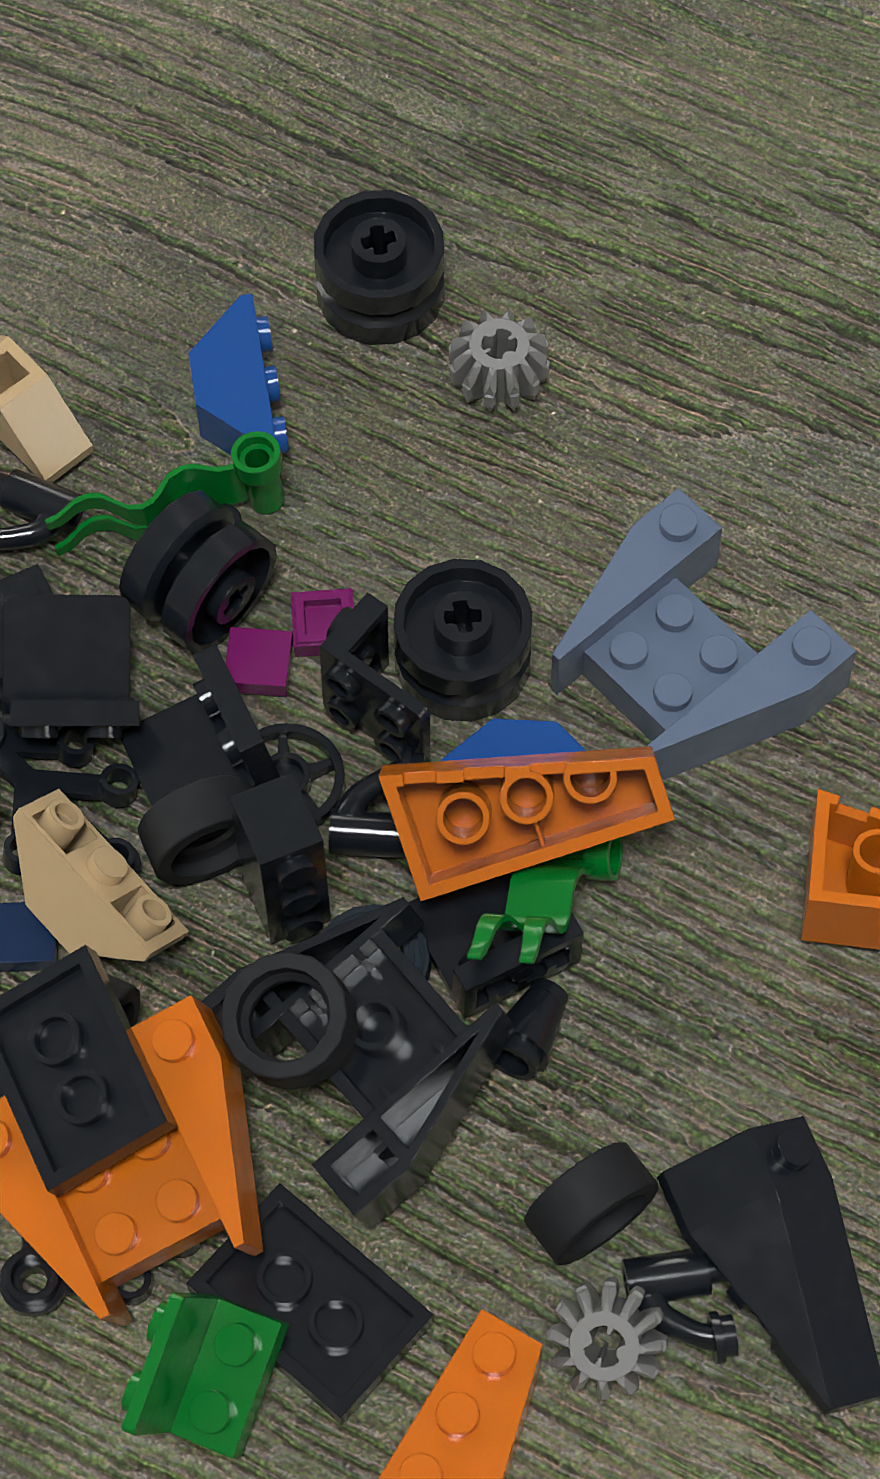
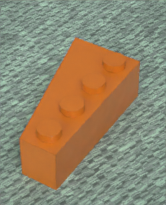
[379,746,675,901]
[801,789,880,950]
[378,1309,543,1479]

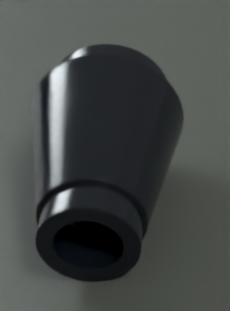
[494,978,569,1080]

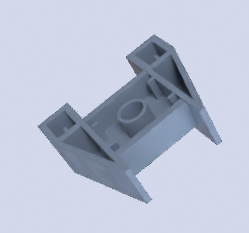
[551,488,856,780]

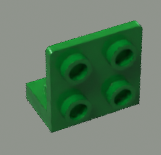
[121,1292,289,1459]

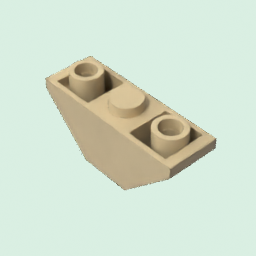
[0,335,94,482]
[13,789,189,962]

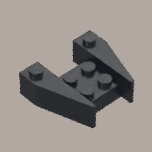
[201,897,516,1229]

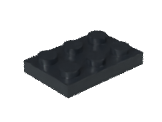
[0,945,178,1197]
[186,1183,434,1425]

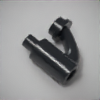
[0,469,83,550]
[329,747,425,858]
[621,1249,739,1364]

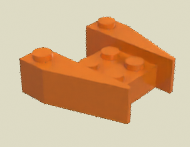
[0,995,263,1326]

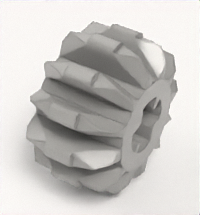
[449,308,550,413]
[547,1277,668,1401]

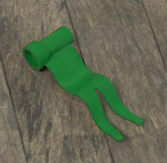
[45,431,285,556]
[467,837,623,964]

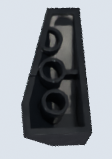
[657,1116,880,1415]

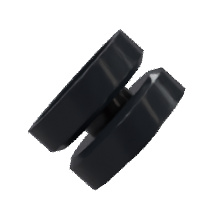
[314,190,445,345]
[119,490,277,654]
[393,559,533,722]

